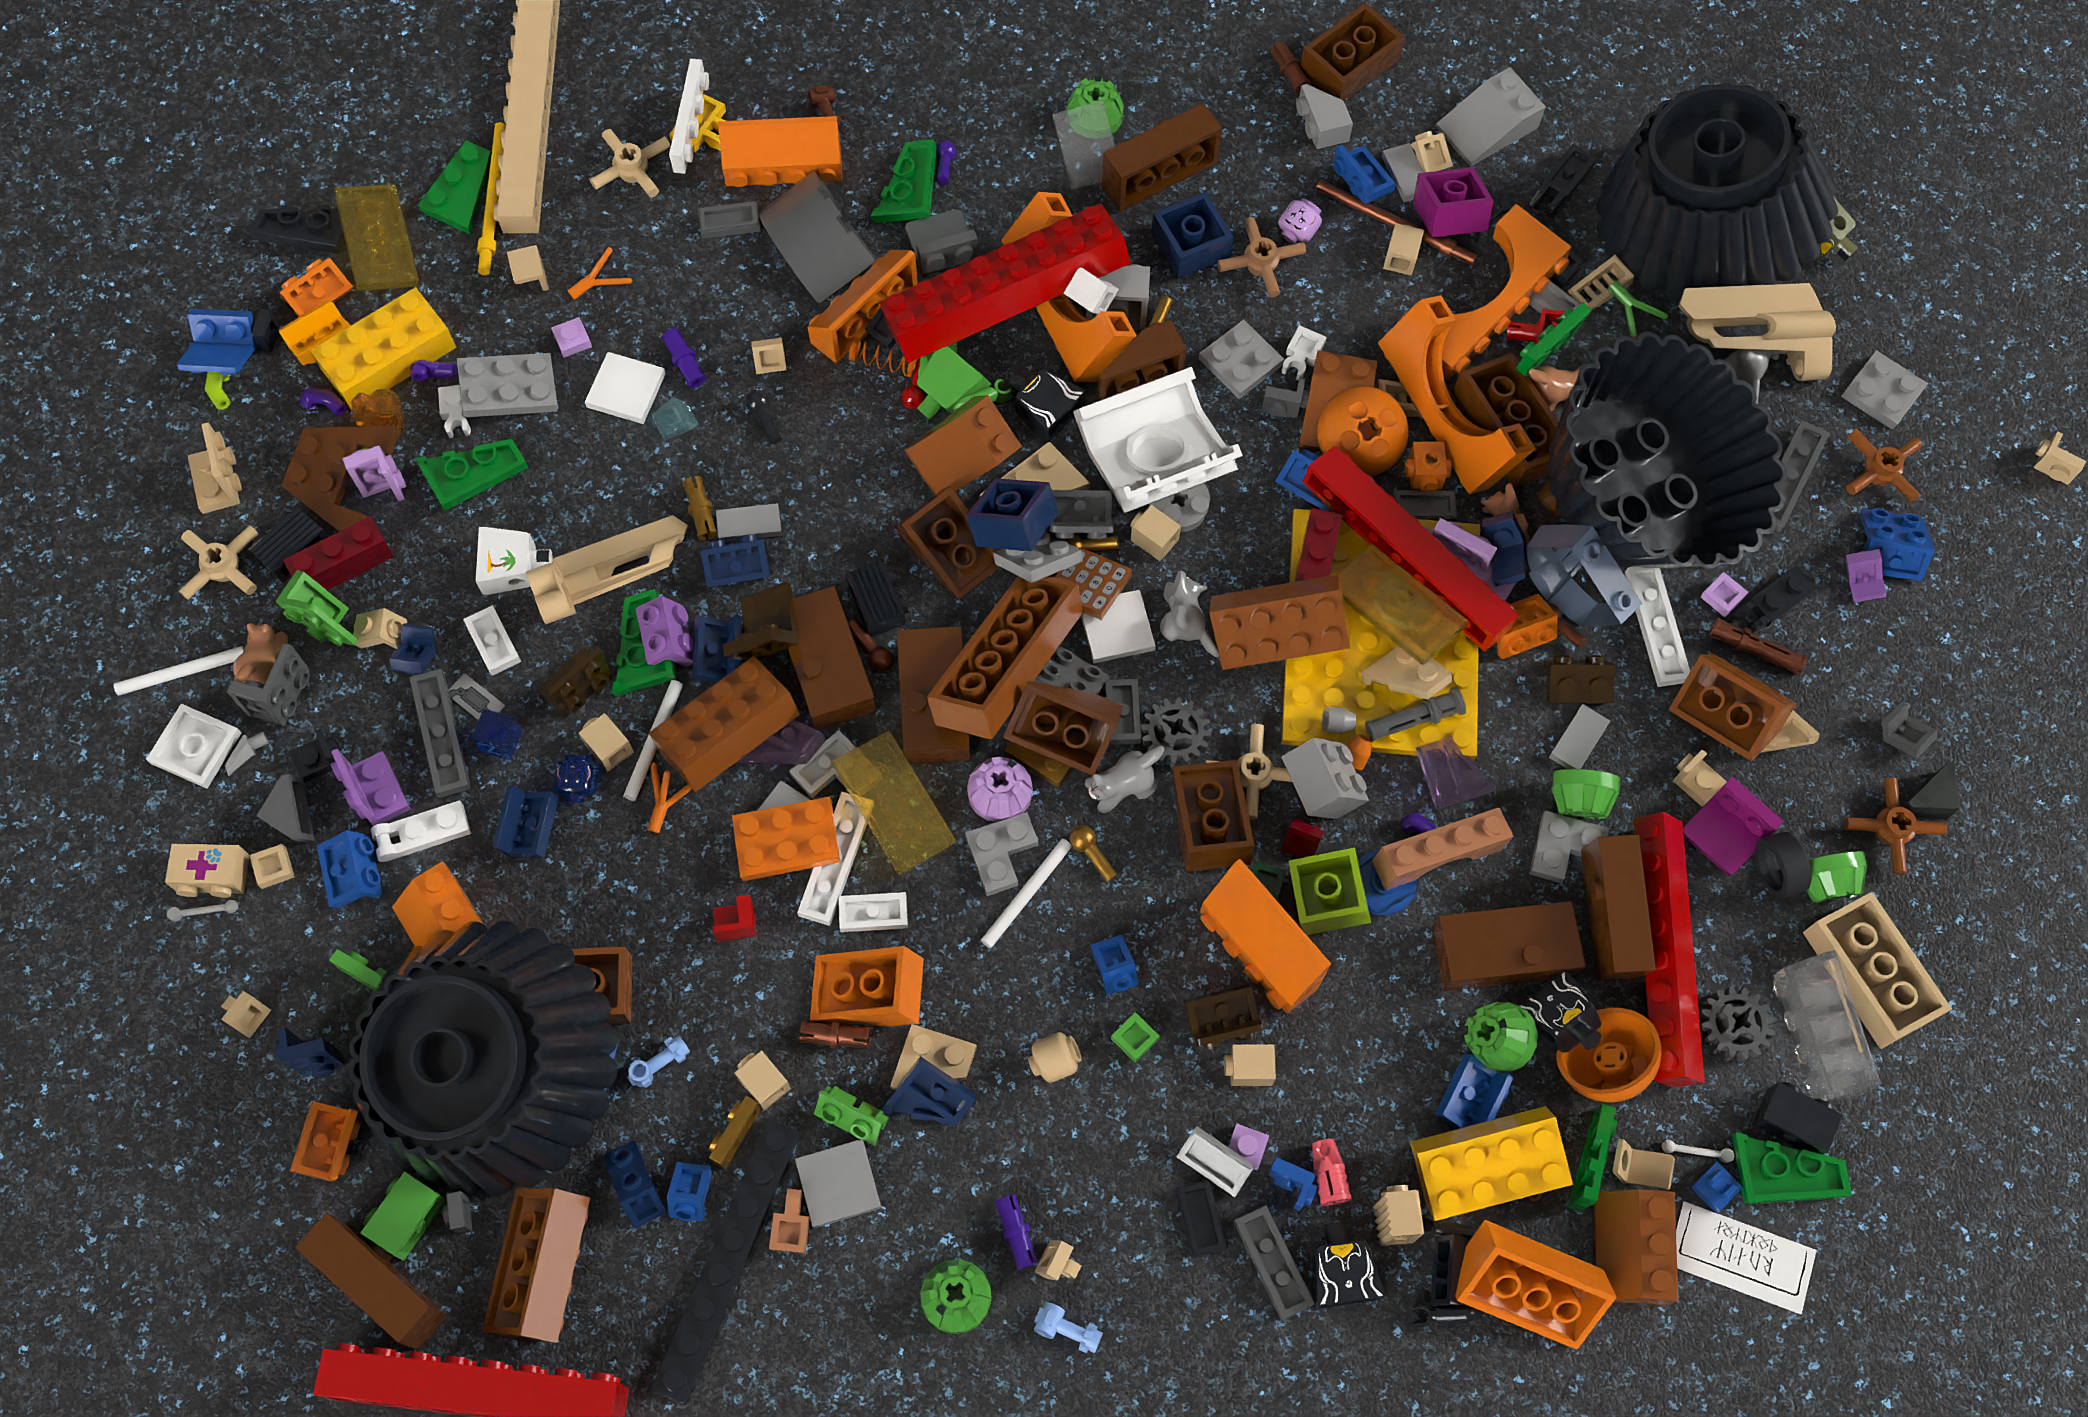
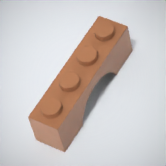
[1372,808,1514,891]

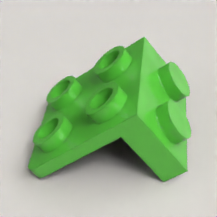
[275,570,358,646]

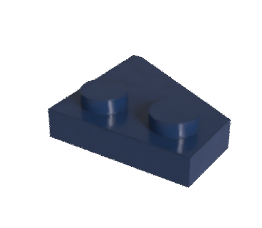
[881,1056,977,1126]

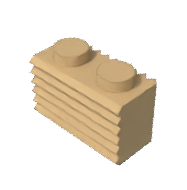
[1373,1185,1424,1246]

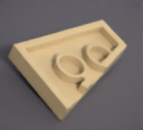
[979,442,1090,498]

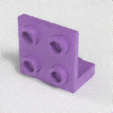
[331,748,411,826]

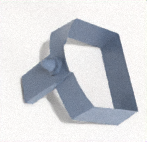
[1527,524,1643,626]

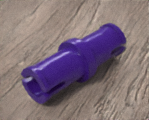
[662,328,706,388]
[994,1194,1039,1270]

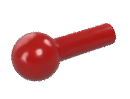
[901,358,926,409]

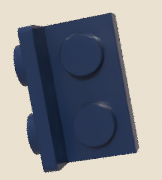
[700,534,770,588]

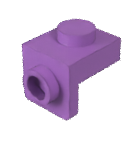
[1846,549,1886,602]

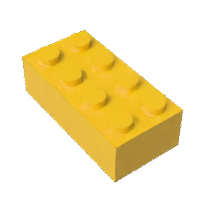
[310,287,456,412]
[1410,1106,1573,1221]

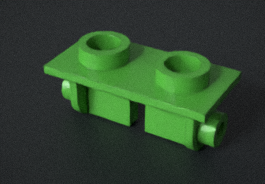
[814,1086,889,1146]

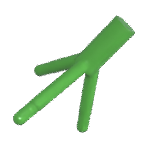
[1607,280,1668,338]

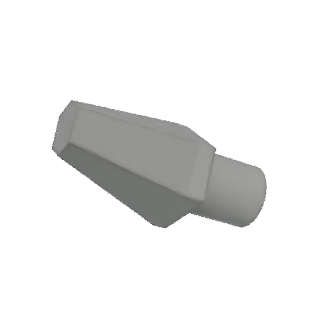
[225,732,269,776]

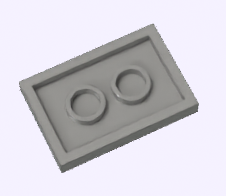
[457,353,558,417]

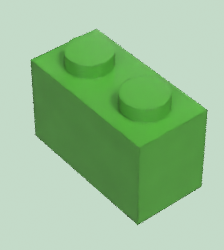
[360,1172,447,1261]

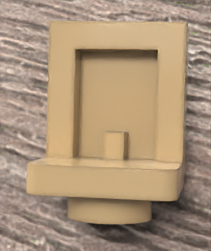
[2034,431,2086,485]
[353,608,407,649]

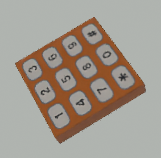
[1054,547,1132,620]

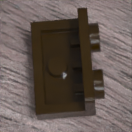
[1544,655,1615,703]
[1184,984,1264,1049]

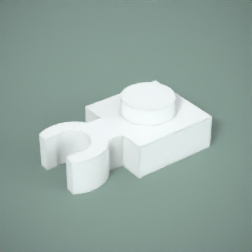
[1282,325,1327,381]
[438,385,471,438]

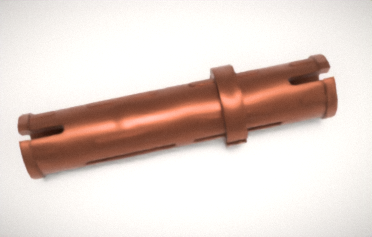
[1708,617,1807,675]

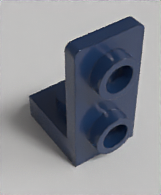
[1482,511,1526,587]
[604,1141,667,1229]

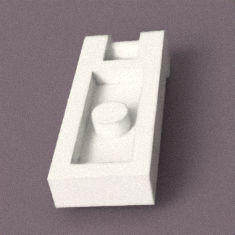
[370,800,471,862]

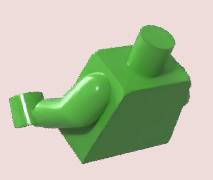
[917,342,1011,420]

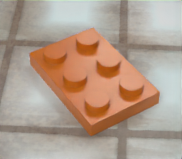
[732,796,841,881]

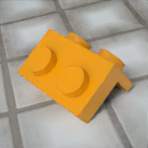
[279,300,351,366]

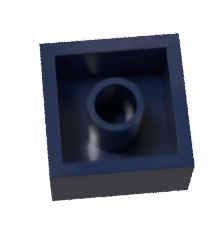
[1151,192,1234,278]
[966,478,1058,551]

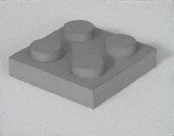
[1199,319,1284,399]
[1841,350,1928,430]
[993,532,1083,583]

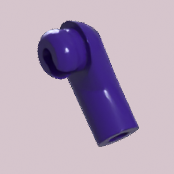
[410,360,457,382]
[300,387,348,416]
[1400,813,1436,834]

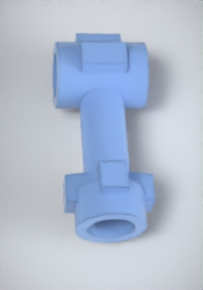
[627,1035,690,1088]
[1034,1302,1103,1353]

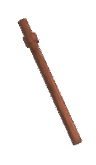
[1316,180,1477,266]

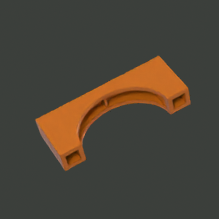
[1001,192,1136,382]
[1397,204,1571,380]
[1378,295,1535,495]

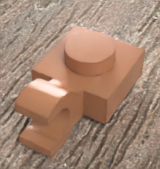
[769,1189,810,1254]

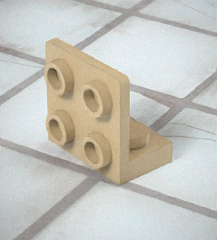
[188,422,242,514]

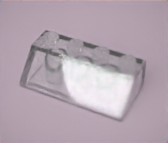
[1773,950,1881,1104]

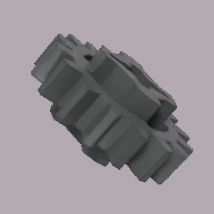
[1141,697,1211,768]
[1699,986,1775,1062]

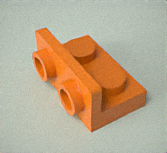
[280,257,353,317]
[1497,594,1557,659]

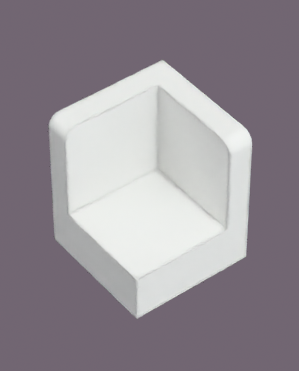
[1064,268,1119,314]

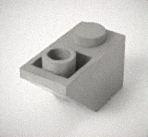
[1296,84,1353,149]

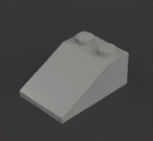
[1436,67,1546,167]

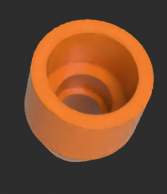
[1346,734,1372,770]

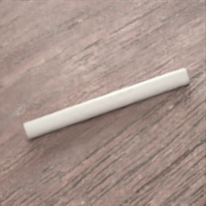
[114,646,244,696]
[623,680,683,801]
[981,838,1072,948]

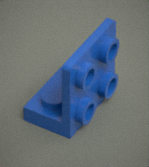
[177,309,258,375]
[1859,508,1935,581]

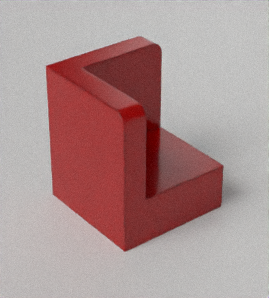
[712,895,757,942]

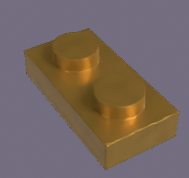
[1004,741,1073,788]
[709,1096,761,1170]

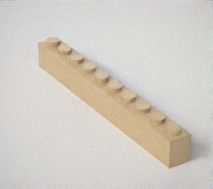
[493,0,560,233]

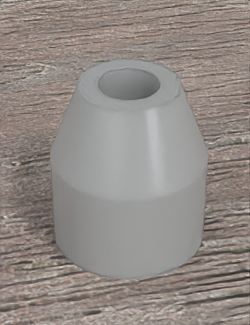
[1322,706,1356,733]

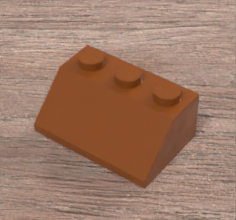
[1669,654,1797,761]
[1593,1189,1678,1306]

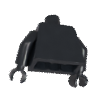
[1412,1214,1485,1328]

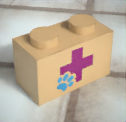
[165,844,250,898]

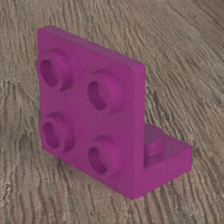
[1683,776,1784,876]

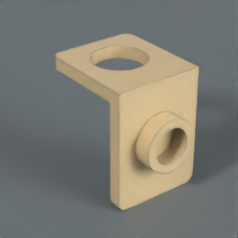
[1613,1139,1675,1190]

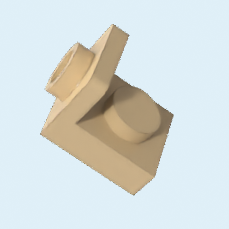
[1410,131,1453,173]
[1673,750,1727,807]

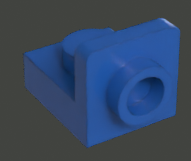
[1090,935,1138,994]
[1268,1157,1318,1211]
[667,1162,712,1222]

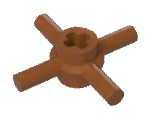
[1846,429,1922,504]
[1844,778,1947,875]

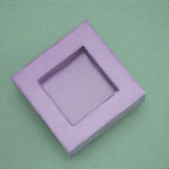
[551,317,592,357]
[1701,572,1748,617]
[1228,1123,1269,1170]

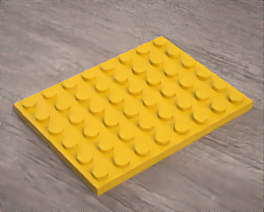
[1281,509,1480,761]

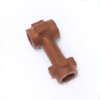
[808,85,842,132]

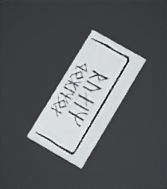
[1676,1202,1817,1314]

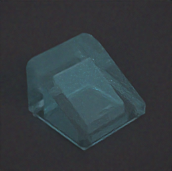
[652,397,698,440]

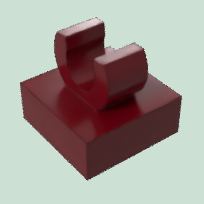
[1281,818,1324,858]

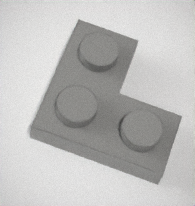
[789,730,882,798]
[1529,810,1609,883]
[965,812,1038,896]

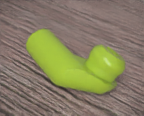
[205,372,231,410]

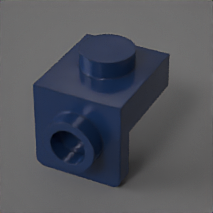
[390,623,436,674]

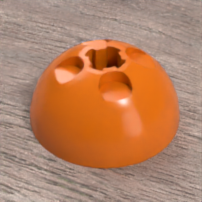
[1317,386,1409,477]
[1556,1008,1661,1103]

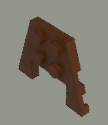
[281,425,401,532]

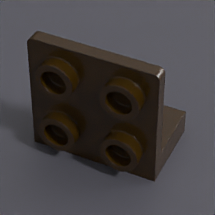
[723,582,798,660]
[536,647,612,719]

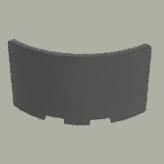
[758,170,876,303]

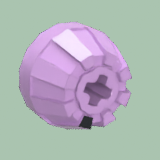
[967,757,1033,823]

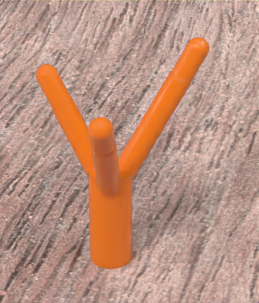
[567,247,632,300]
[646,762,692,834]

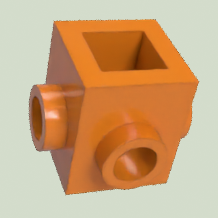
[1405,442,1451,492]

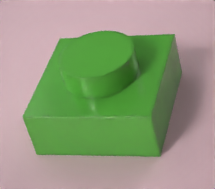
[1111,1012,1160,1063]

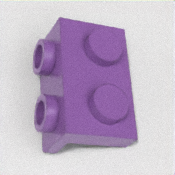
[636,596,694,667]

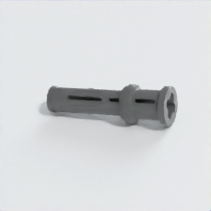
[1365,687,1466,741]

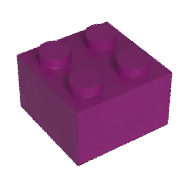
[1413,167,1494,237]

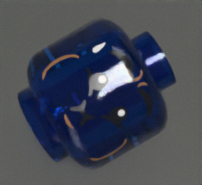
[554,755,599,802]

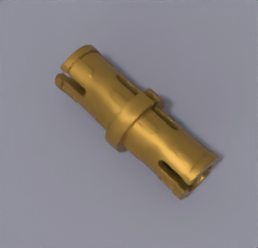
[682,476,718,541]

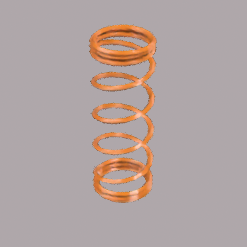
[849,338,917,378]

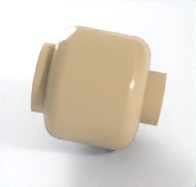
[1028,1032,1082,1083]

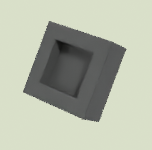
[443,1191,473,1235]

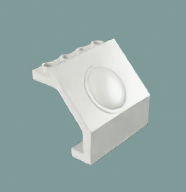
[1073,367,1242,512]

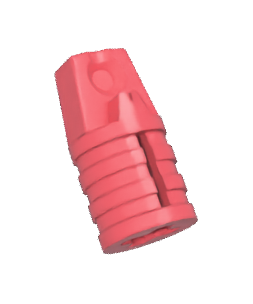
[1312,1139,1352,1206]

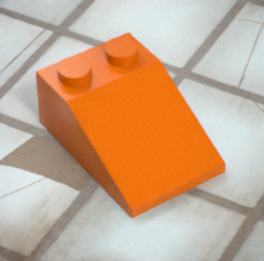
[810,946,924,1027]

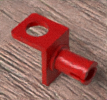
[1507,309,1565,344]

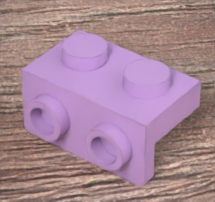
[342,445,406,501]

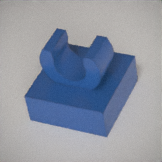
[1690,1161,1743,1213]

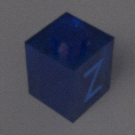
[471,709,522,760]

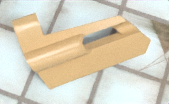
[1678,283,1836,381]
[526,515,689,625]

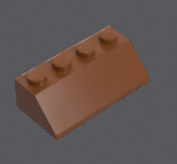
[482,1188,590,1343]

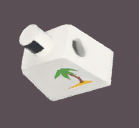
[476,527,553,595]

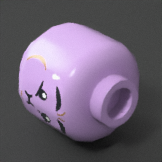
[1278,198,1322,244]

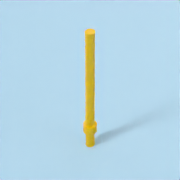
[477,122,506,275]

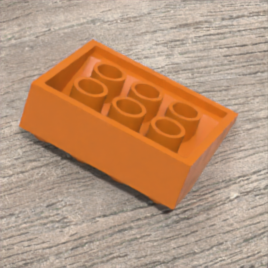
[1200,859,1331,1014]

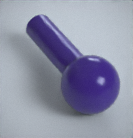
[936,140,956,186]

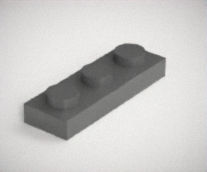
[1234,1205,1315,1321]

